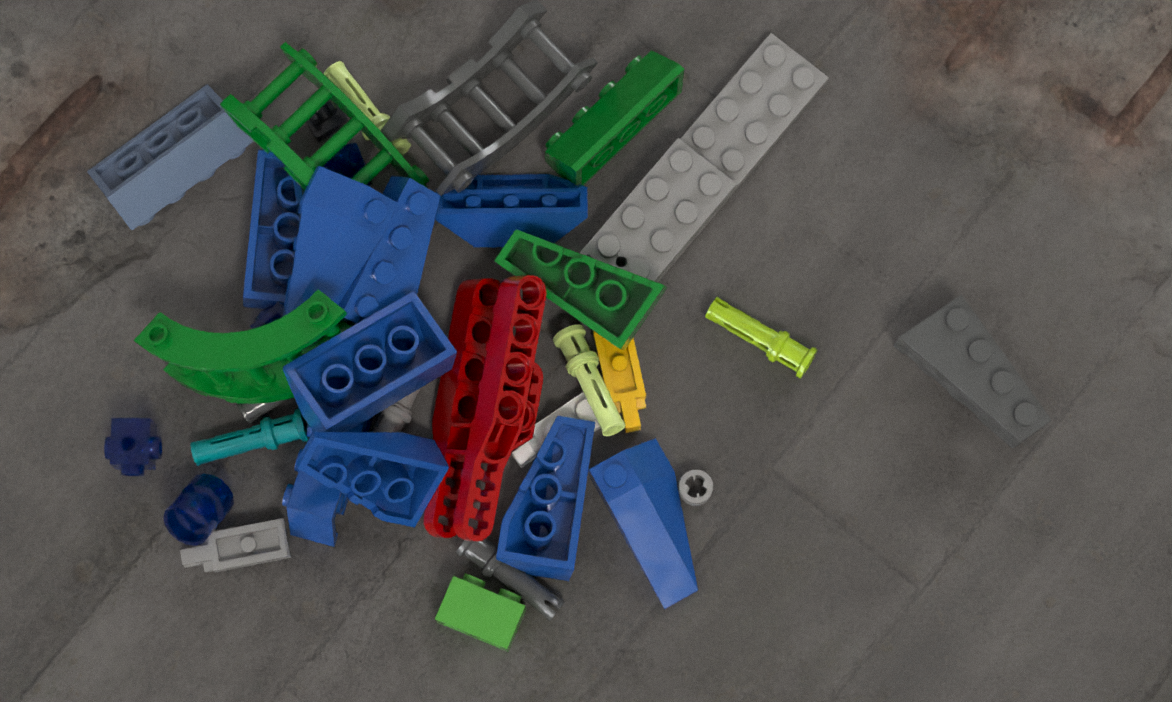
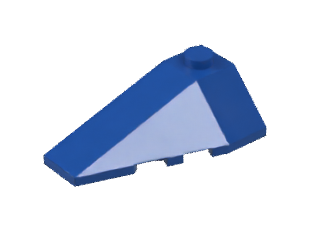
[589,438,698,610]

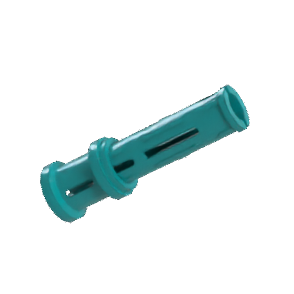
[190,408,309,466]

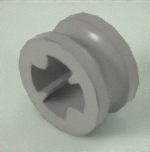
[678,470,713,506]

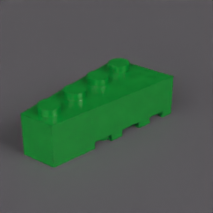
[494,229,668,350]

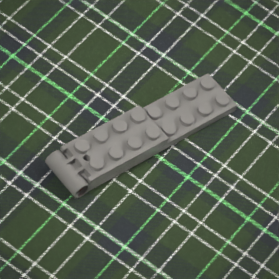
[580,33,829,282]

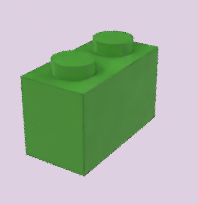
[435,573,526,652]

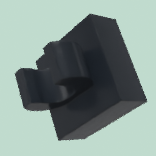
[297,100,349,142]

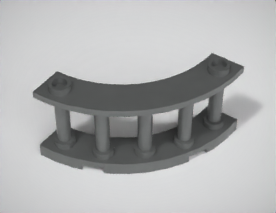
[381,0,598,196]

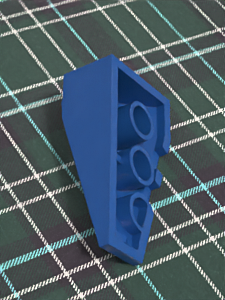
[282,166,398,317]
[496,416,595,581]
[296,432,449,528]

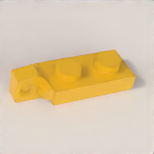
[593,331,646,433]

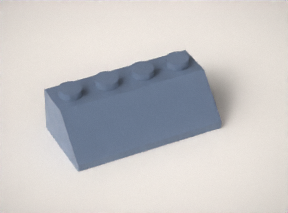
[87,84,254,230]

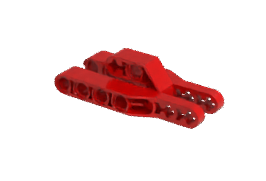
[424,275,546,541]

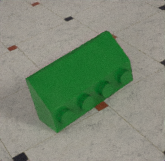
[545,50,684,186]

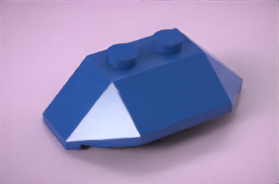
[435,174,588,248]

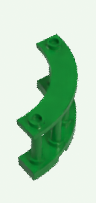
[220,42,430,191]
[133,289,351,404]

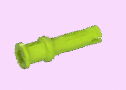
[705,296,818,379]

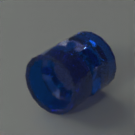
[163,473,234,546]

